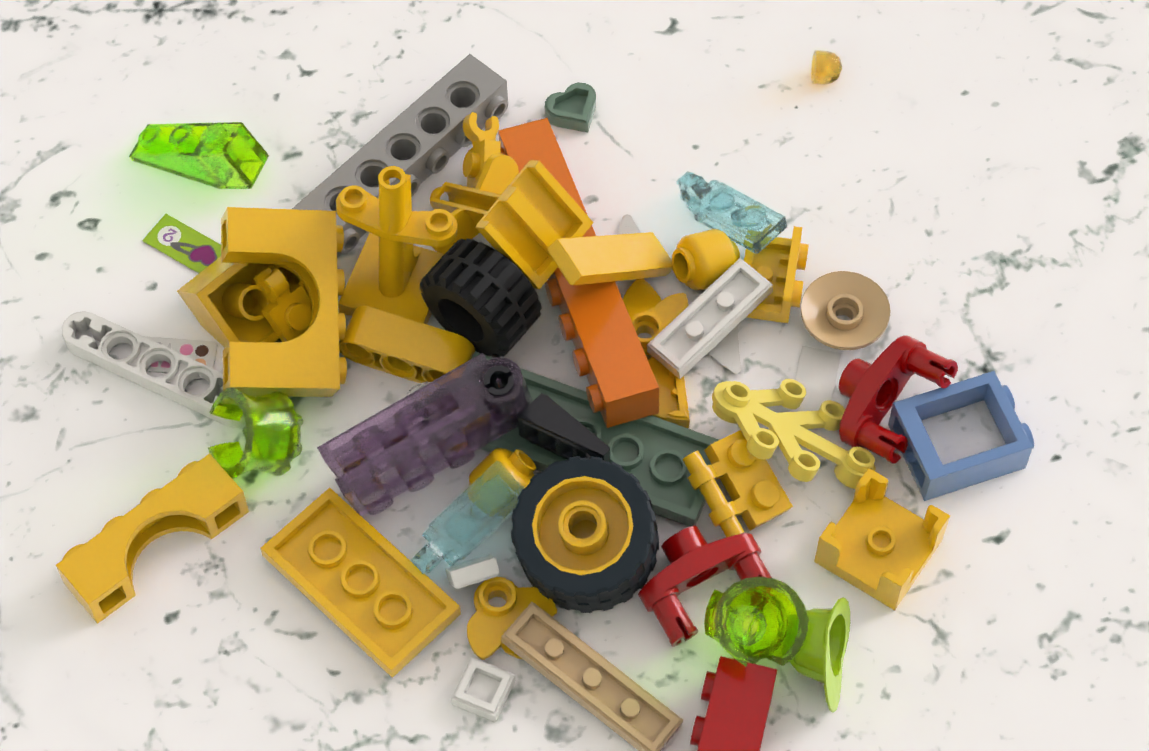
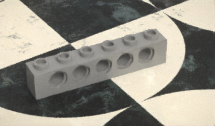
[292,54,508,258]

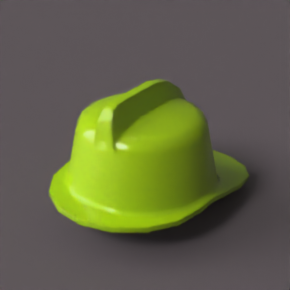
[787,597,851,712]

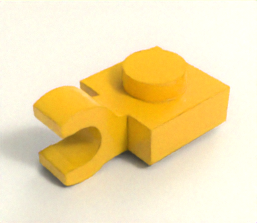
[463,112,501,188]
[254,267,312,342]

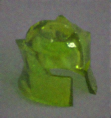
[208,387,304,479]
[704,577,809,667]

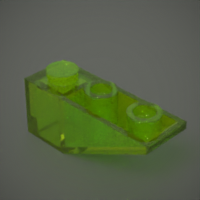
[129,122,269,189]

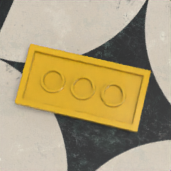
[260,487,461,678]

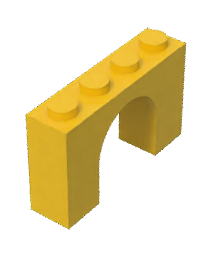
[221,207,347,397]

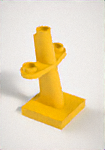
[429,153,594,289]
[336,166,458,325]

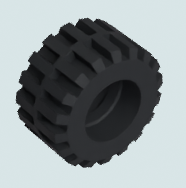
[420,238,542,358]

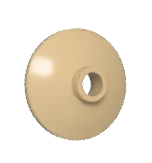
[800,271,890,350]

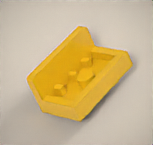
[744,226,809,323]

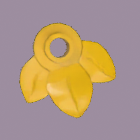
[623,278,689,355]
[467,577,558,660]

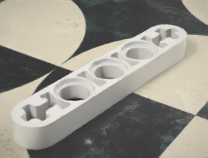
[61,311,258,428]

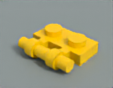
[682,430,793,537]

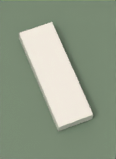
[647,258,773,379]

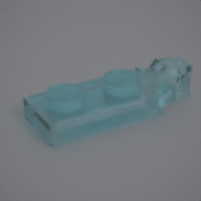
[676,171,787,254]
[411,460,525,574]

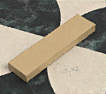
[501,602,684,751]

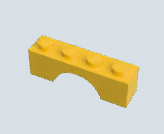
[56,453,249,624]

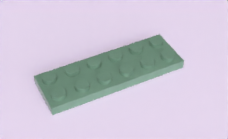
[438,352,719,526]

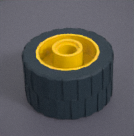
[511,456,659,613]

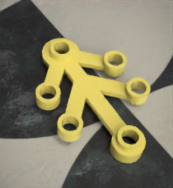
[712,379,876,489]

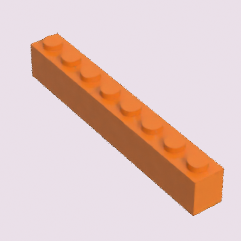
[498,118,659,428]

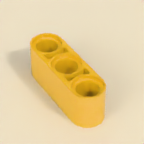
[339,305,475,392]

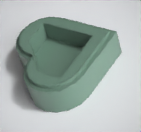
[544,82,596,133]

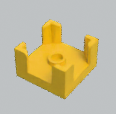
[814,468,950,611]

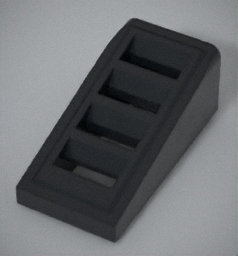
[518,393,610,462]

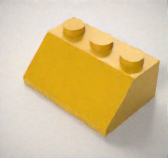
[177,257,346,348]

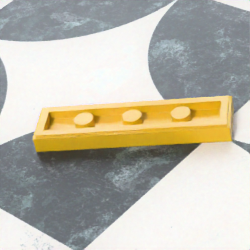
[547,232,673,286]

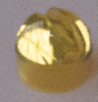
[811,50,842,84]

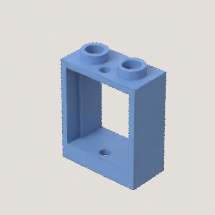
[888,371,1034,501]

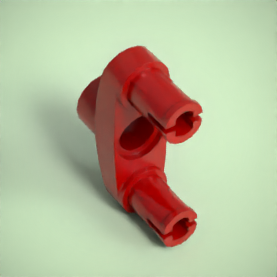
[839,335,958,464]
[638,526,780,647]

